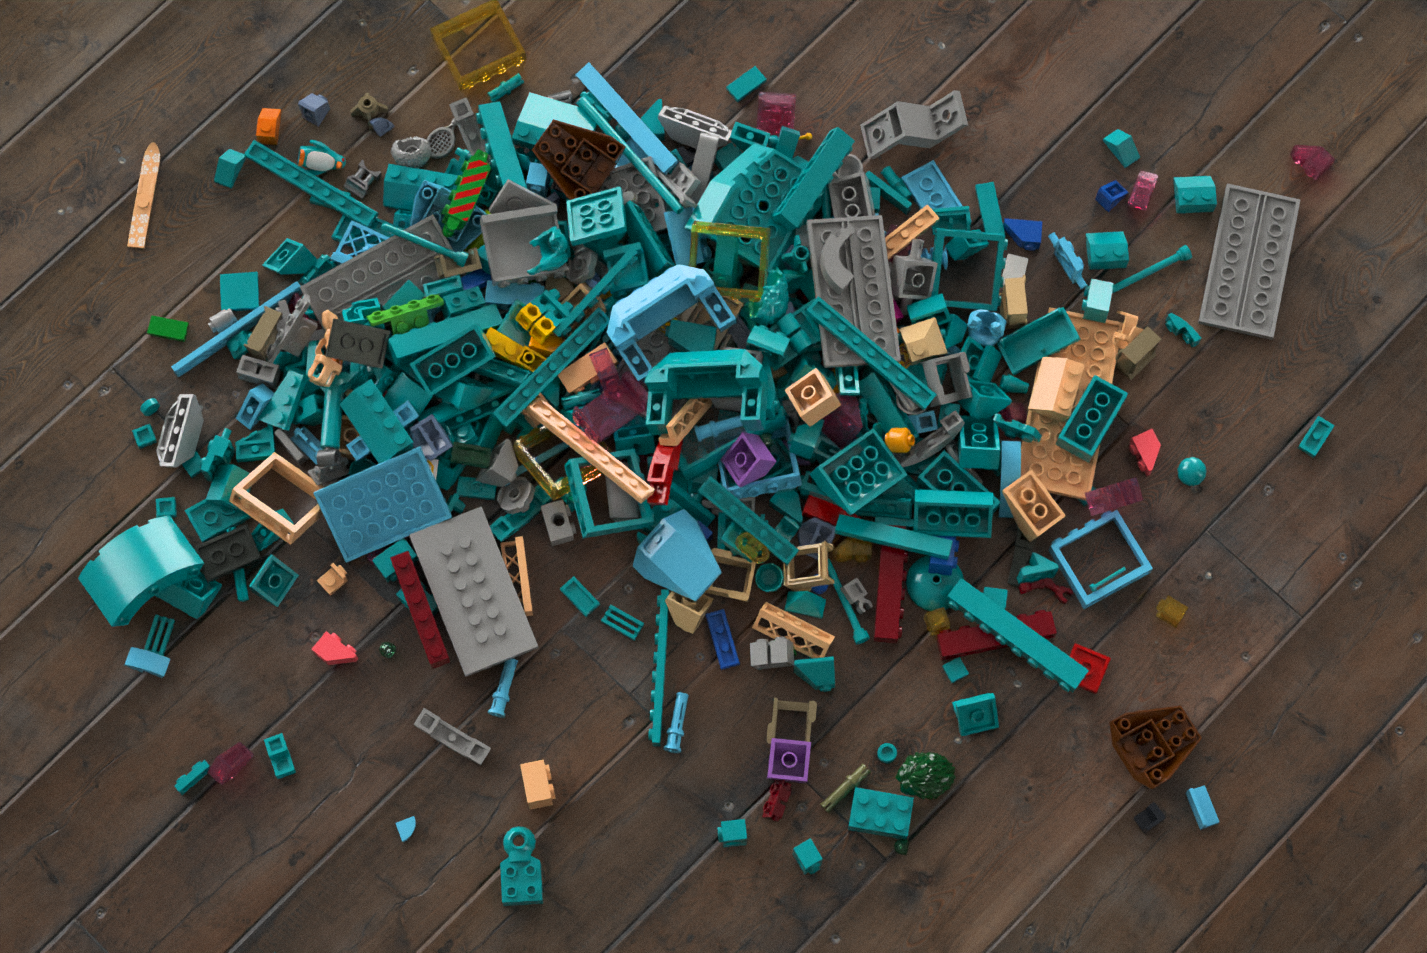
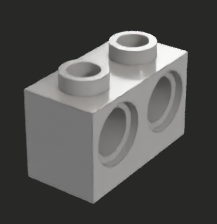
[236,355,282,390]

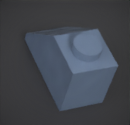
[298,93,330,127]

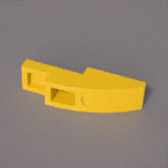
[485,327,547,373]

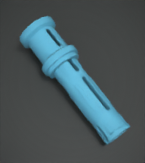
[694,415,743,442]
[488,658,518,718]
[663,692,689,753]

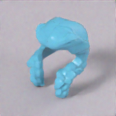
[967,309,1007,346]

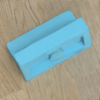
[1185,785,1219,830]

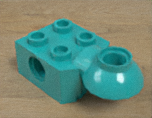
[500,826,543,906]

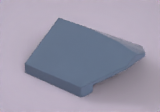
[410,414,453,461]
[798,517,836,560]

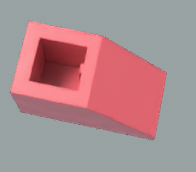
[1129,429,1161,476]
[311,631,358,665]

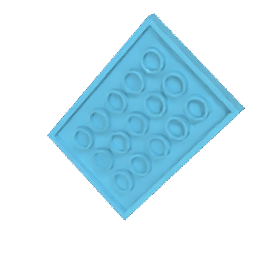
[313,446,452,563]

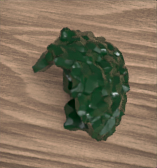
[895,752,956,800]

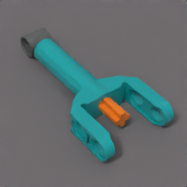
[306,340,367,467]

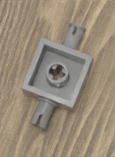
[890,239,938,315]

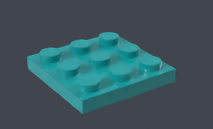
[566,186,627,246]

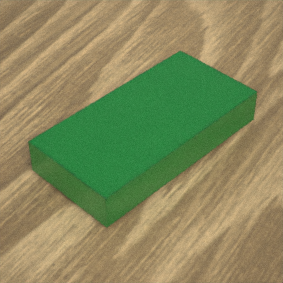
[147,315,189,342]

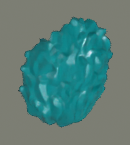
[746,267,789,326]

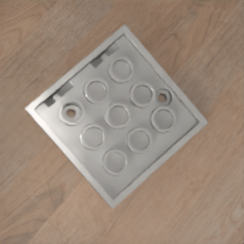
[598,156,667,243]

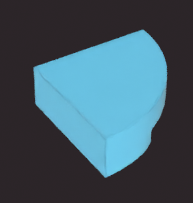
[396,816,416,842]

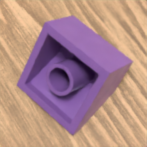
[721,432,776,487]
[767,738,811,783]

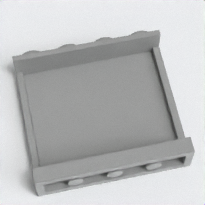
[480,204,570,288]

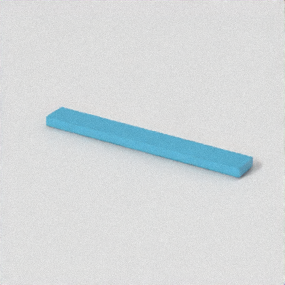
[575,62,679,175]
[171,281,302,377]

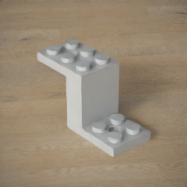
[860,90,968,159]

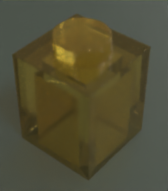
[1156,595,1188,628]
[924,607,950,636]

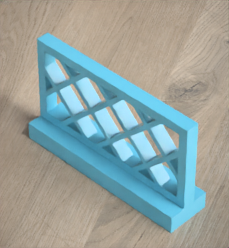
[330,220,389,265]

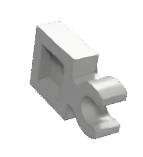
[840,578,873,615]

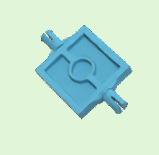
[1048,232,1087,290]

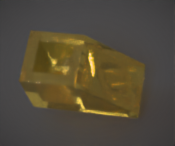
[832,537,872,562]

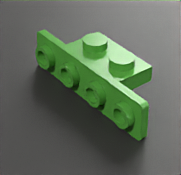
[367,294,444,336]

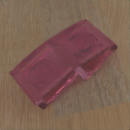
[1128,170,1159,210]

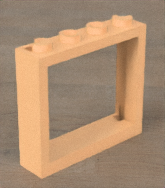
[229,452,324,545]

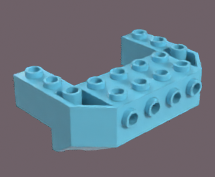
[607,264,737,385]

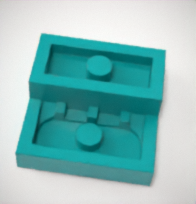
[384,372,433,427]

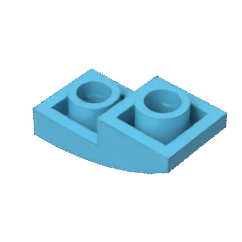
[124,647,170,678]

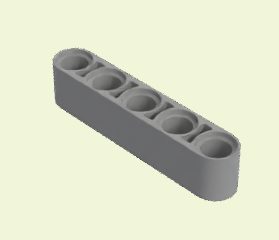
[683,132,720,208]

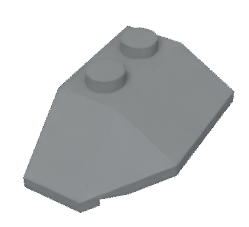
[658,106,732,149]
[156,394,204,467]

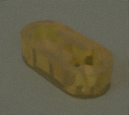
[735,532,770,564]

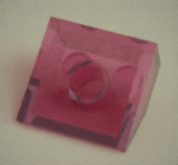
[757,92,796,136]
[821,393,863,449]

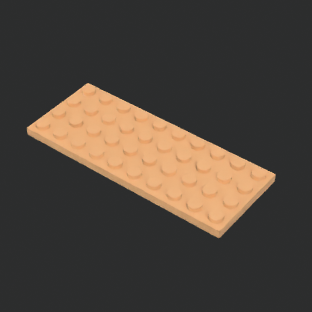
[1021,307,1123,501]

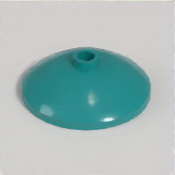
[906,555,964,612]

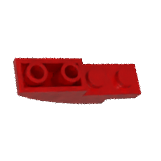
[647,440,683,505]

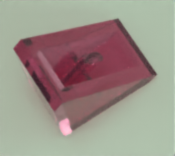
[992,403,1027,430]

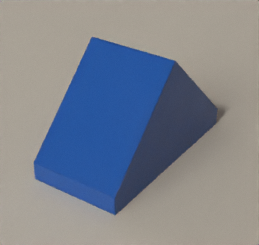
[1095,180,1129,212]

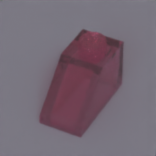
[589,347,624,396]
[208,742,254,785]

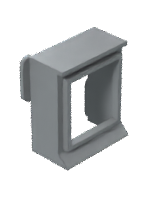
[920,352,972,407]

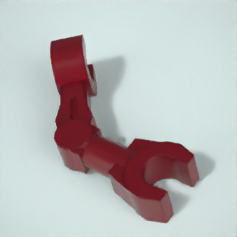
[1018,578,1073,604]

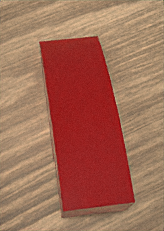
[802,495,863,526]

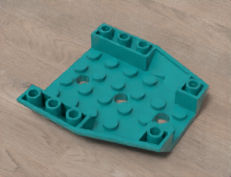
[684,144,812,278]

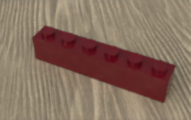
[874,525,908,643]
[390,551,451,669]
[936,610,1057,661]

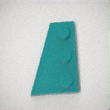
[257,370,308,431]

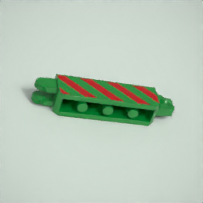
[441,149,491,238]

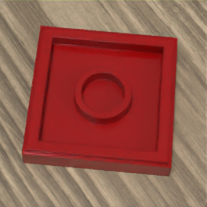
[1070,643,1111,694]

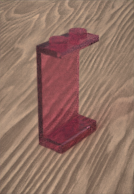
[572,371,648,443]

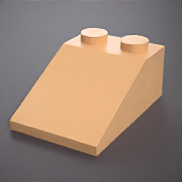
[1002,470,1066,542]

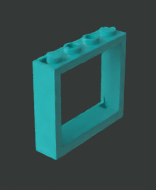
[931,228,1008,311]
[564,449,654,539]

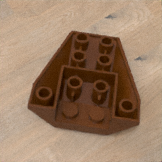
[532,119,626,200]
[1109,705,1202,789]

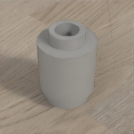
[208,308,237,334]

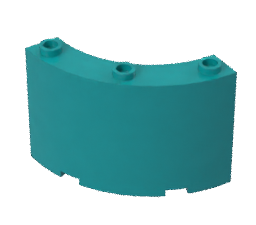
[78,515,204,627]

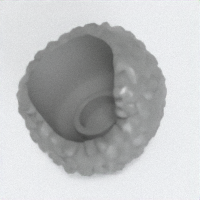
[391,136,432,169]

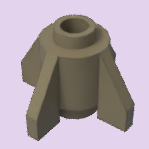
[350,93,388,130]

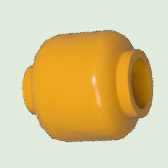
[885,428,915,453]

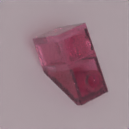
[1290,145,1335,180]

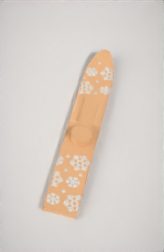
[127,142,160,249]

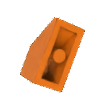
[256,108,281,145]

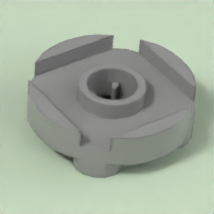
[566,247,598,285]
[497,477,535,514]

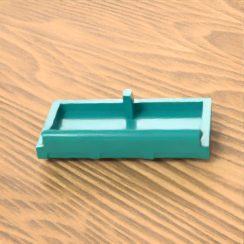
[997,307,1081,376]

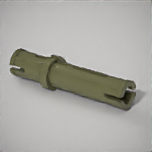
[820,763,871,813]

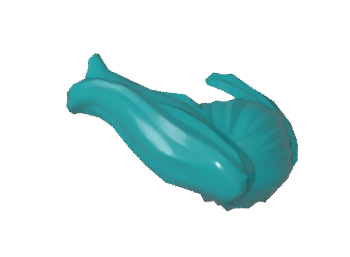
[527,226,569,275]

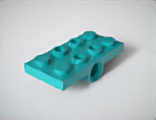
[769,298,821,372]

